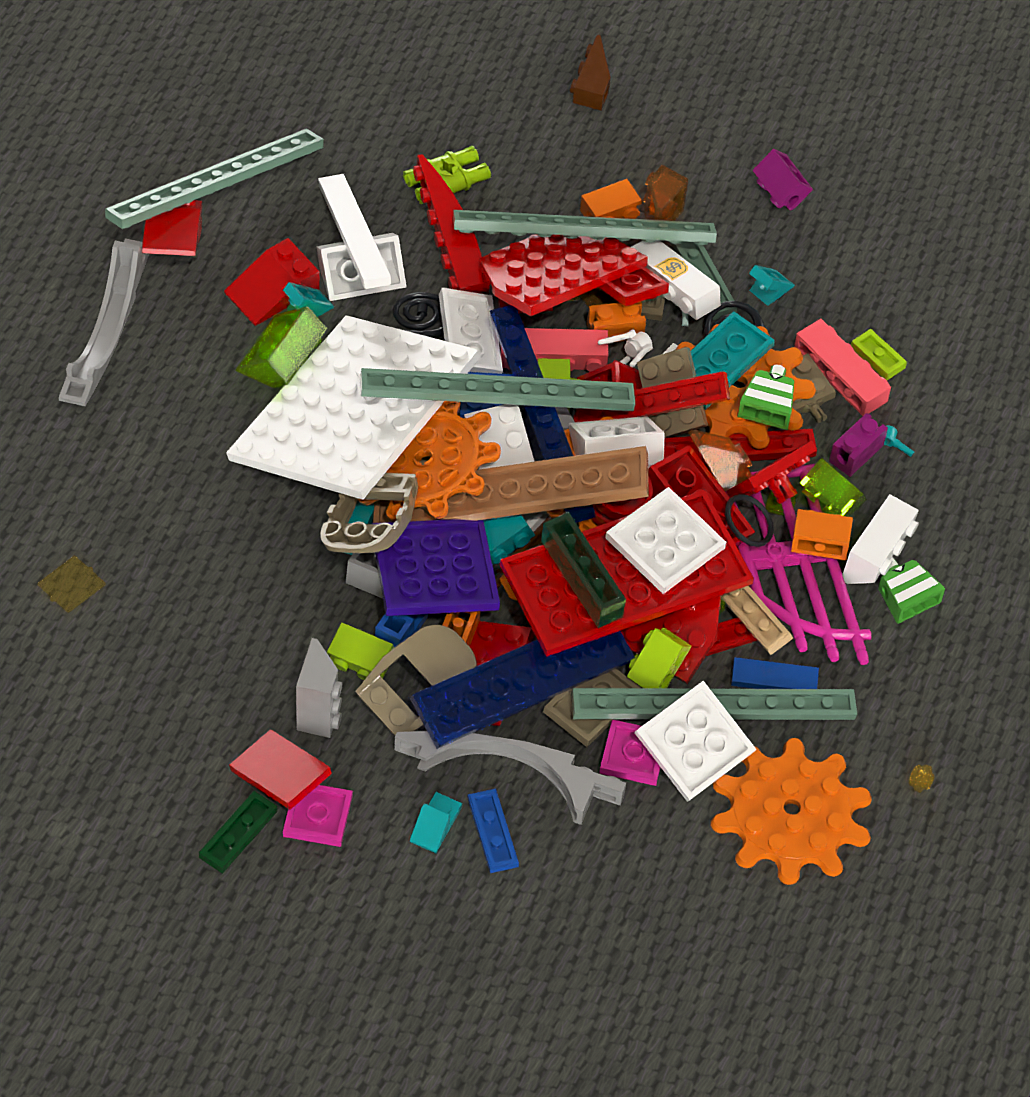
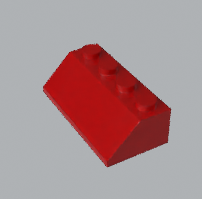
[648,445,755,547]

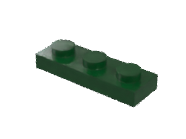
[199,791,277,874]

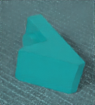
[749,265,795,306]
[283,282,334,325]
[410,792,462,853]

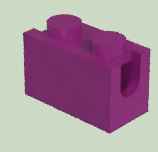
[753,149,813,210]
[829,413,888,477]

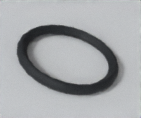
[725,494,774,547]

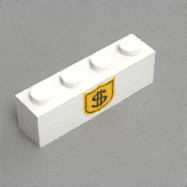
[632,240,721,320]

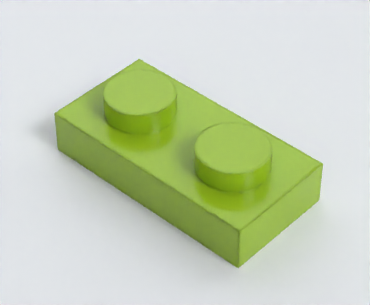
[851,329,907,380]

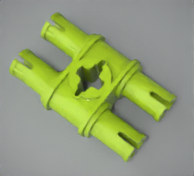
[403,146,491,204]

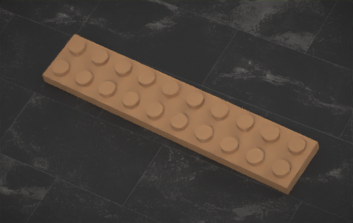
[373,446,649,523]

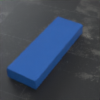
[731,657,819,689]
[467,789,519,873]

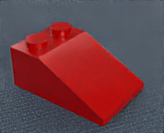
[142,199,202,256]
[224,238,320,326]

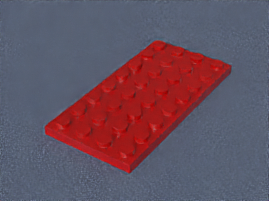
[500,490,754,657]

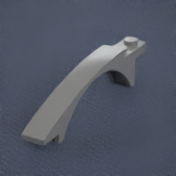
[59,238,149,406]
[394,731,626,825]

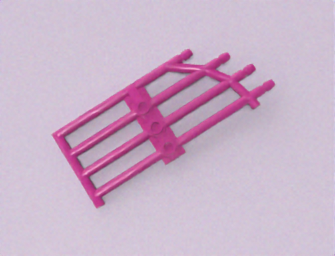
[718,464,871,665]

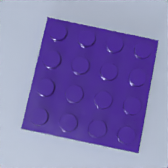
[372,519,500,616]

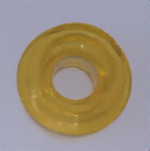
[909,764,934,793]

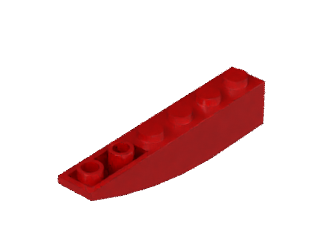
[413,154,490,294]

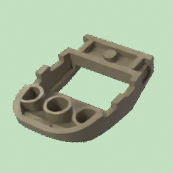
[320,473,419,553]
[355,625,477,736]

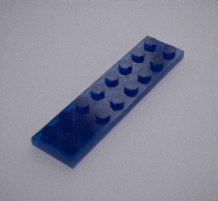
[410,631,635,749]

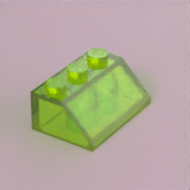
[235,306,327,388]

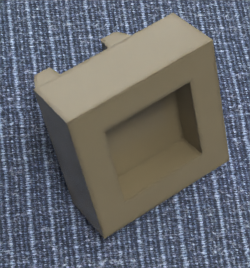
[641,295,665,321]

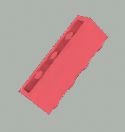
[794,319,891,416]
[500,328,608,372]

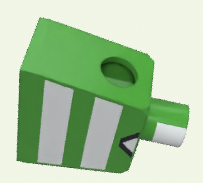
[738,365,794,430]
[878,557,945,624]

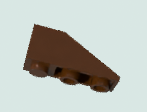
[570,35,611,111]

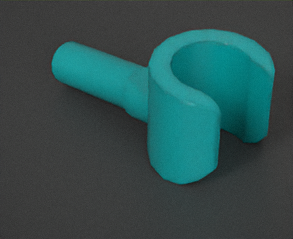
[884,425,914,457]

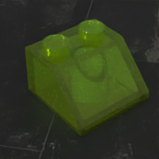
[800,458,867,517]

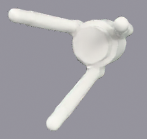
[598,329,653,367]

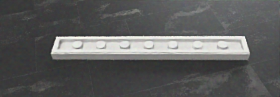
[318,174,391,289]

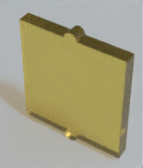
[37,555,106,613]

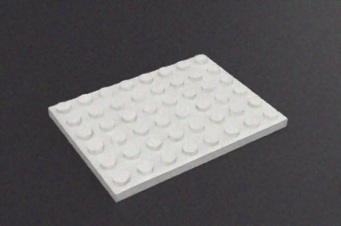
[226,315,480,500]

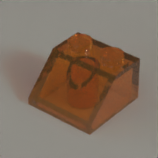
[643,165,688,221]
[688,430,753,492]

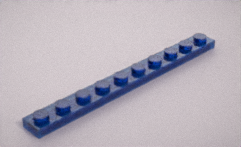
[490,305,595,525]

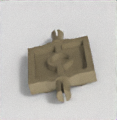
[777,350,836,423]

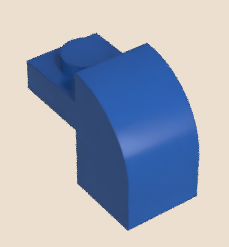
[375,613,428,647]

